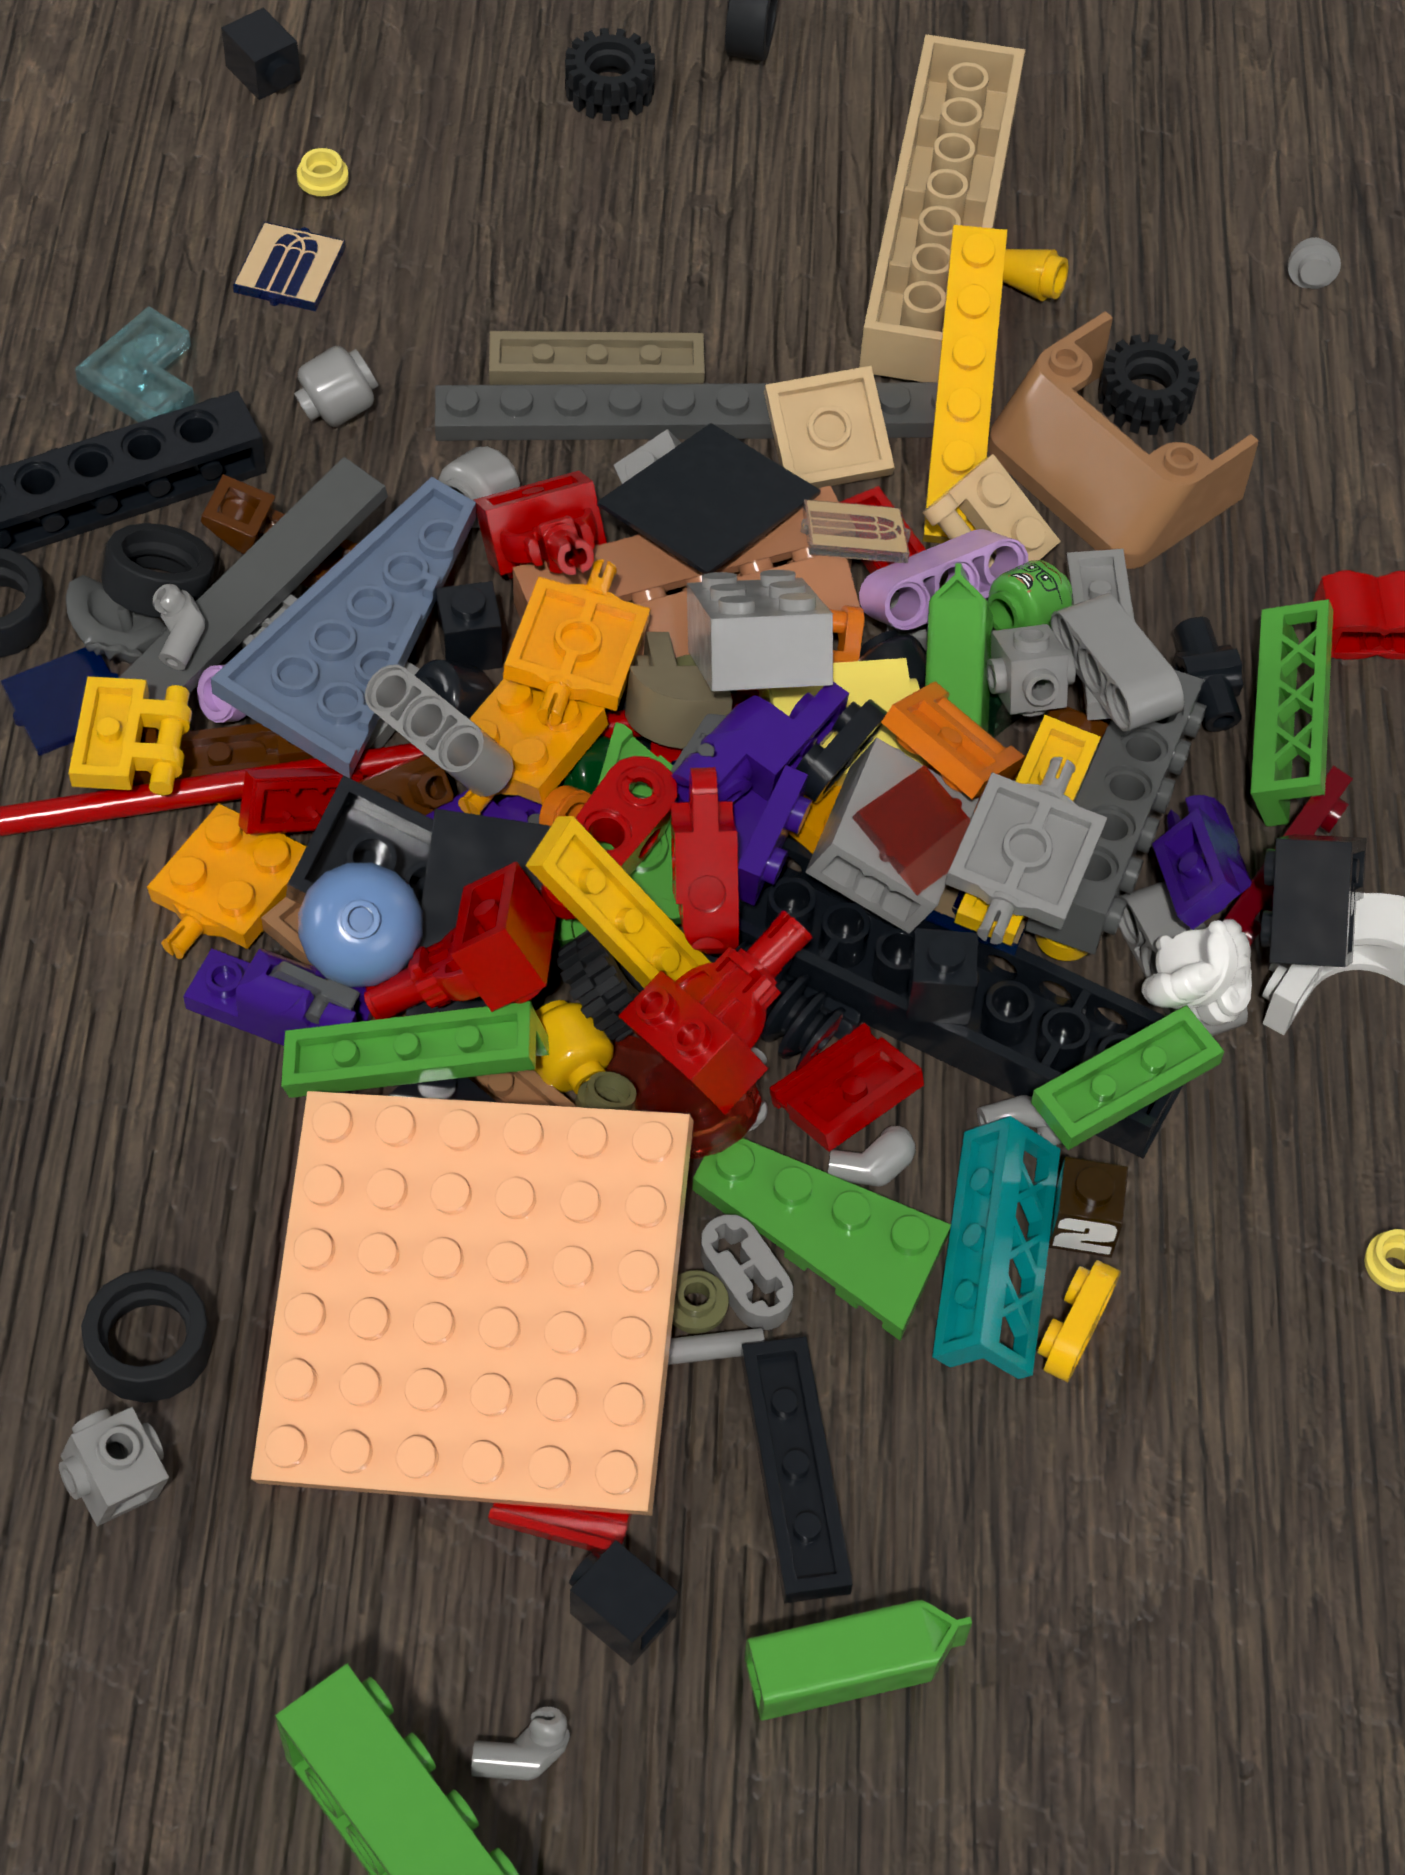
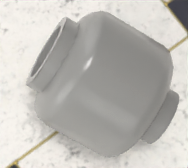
[294,345,379,428]
[438,446,520,528]

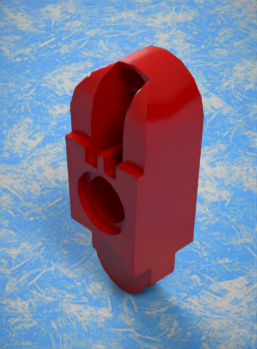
[539,756,677,919]
[671,767,739,954]

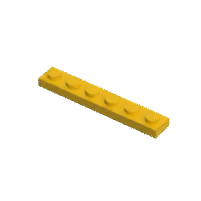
[922,225,1007,544]

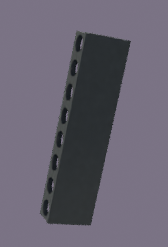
[739,837,1184,1159]

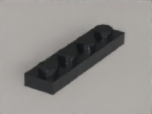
[741,1336,853,1604]

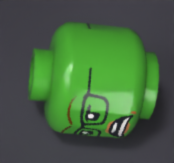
[987,560,1073,630]

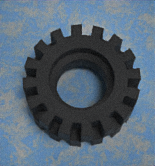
[565,28,655,121]
[1098,334,1200,435]
[556,930,644,1042]

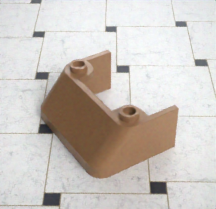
[988,311,1259,569]

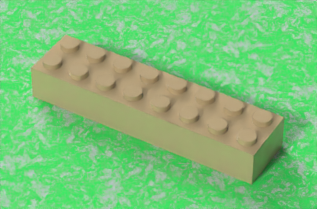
[859,34,1025,382]

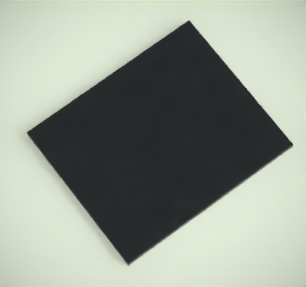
[597,423,821,574]

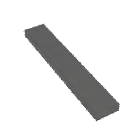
[118,457,388,700]

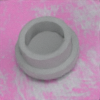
[1288,238,1341,289]

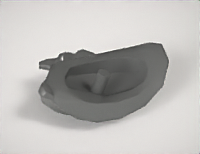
[66,575,168,663]

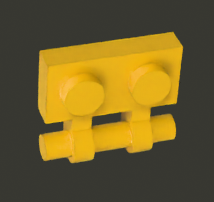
[68,676,192,795]

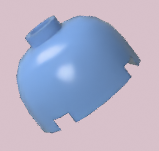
[298,862,423,988]

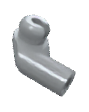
[828,1126,916,1187]

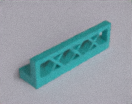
[932,1116,1061,1379]

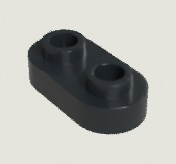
[796,699,887,803]

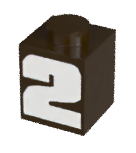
[1049,1157,1129,1258]

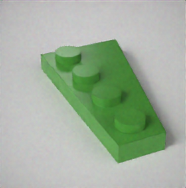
[692,1128,951,1341]

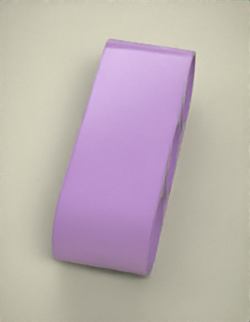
[859,529,1028,630]

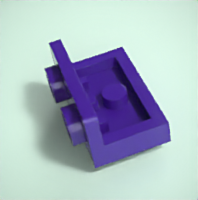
[733,765,812,905]

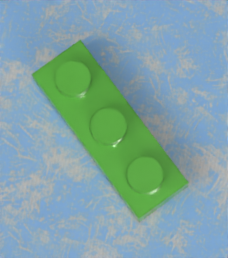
[1031,1005,1225,1150]

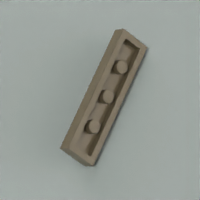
[489,331,705,385]

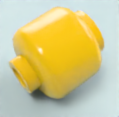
[534,1000,614,1094]

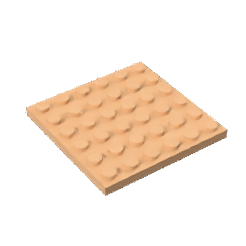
[251,1091,694,1516]

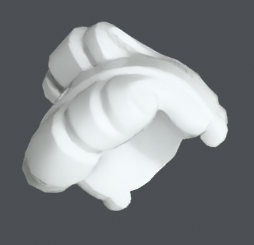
[1141,919,1252,1026]

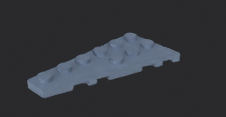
[211,477,476,778]

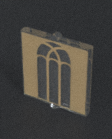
[800,499,911,563]

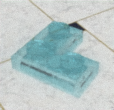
[75,306,195,422]

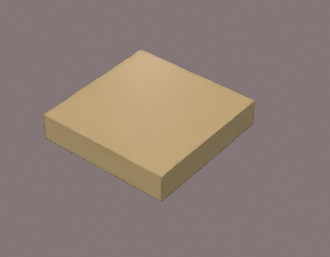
[764,365,895,488]

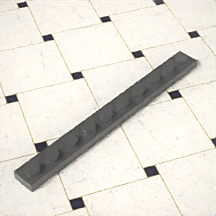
[435,382,938,441]

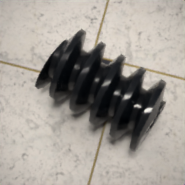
[735,940,846,1071]

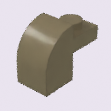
[625,632,733,749]

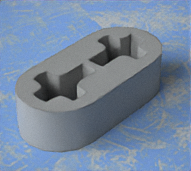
[700,1215,793,1330]

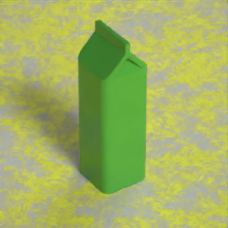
[925,563,993,732]
[744,1600,972,1721]

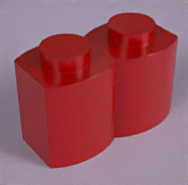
[1313,570,1405,660]

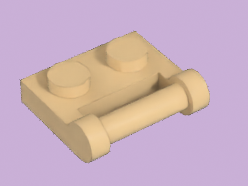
[922,454,1061,598]

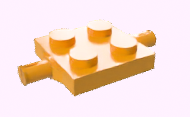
[503,559,651,726]
[458,679,609,815]
[147,803,307,959]

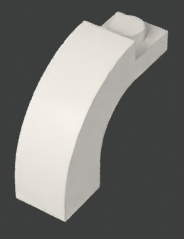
[1262,893,1405,1035]

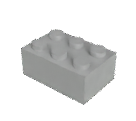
[687,570,833,691]

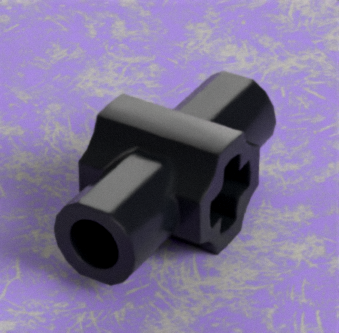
[1172,616,1244,732]

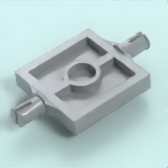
[945,757,1107,944]

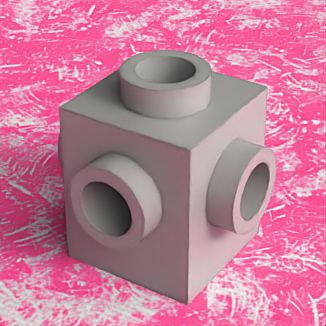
[986,624,1076,716]
[59,1407,169,1526]

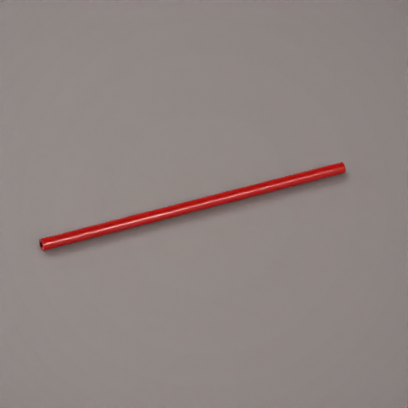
[0,689,759,836]

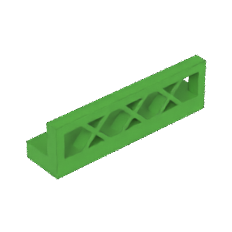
[1251,599,1333,827]
[281,1001,549,1098]

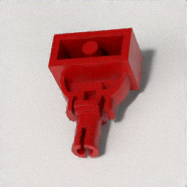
[473,470,607,578]
[364,861,556,1020]
[618,910,813,1115]

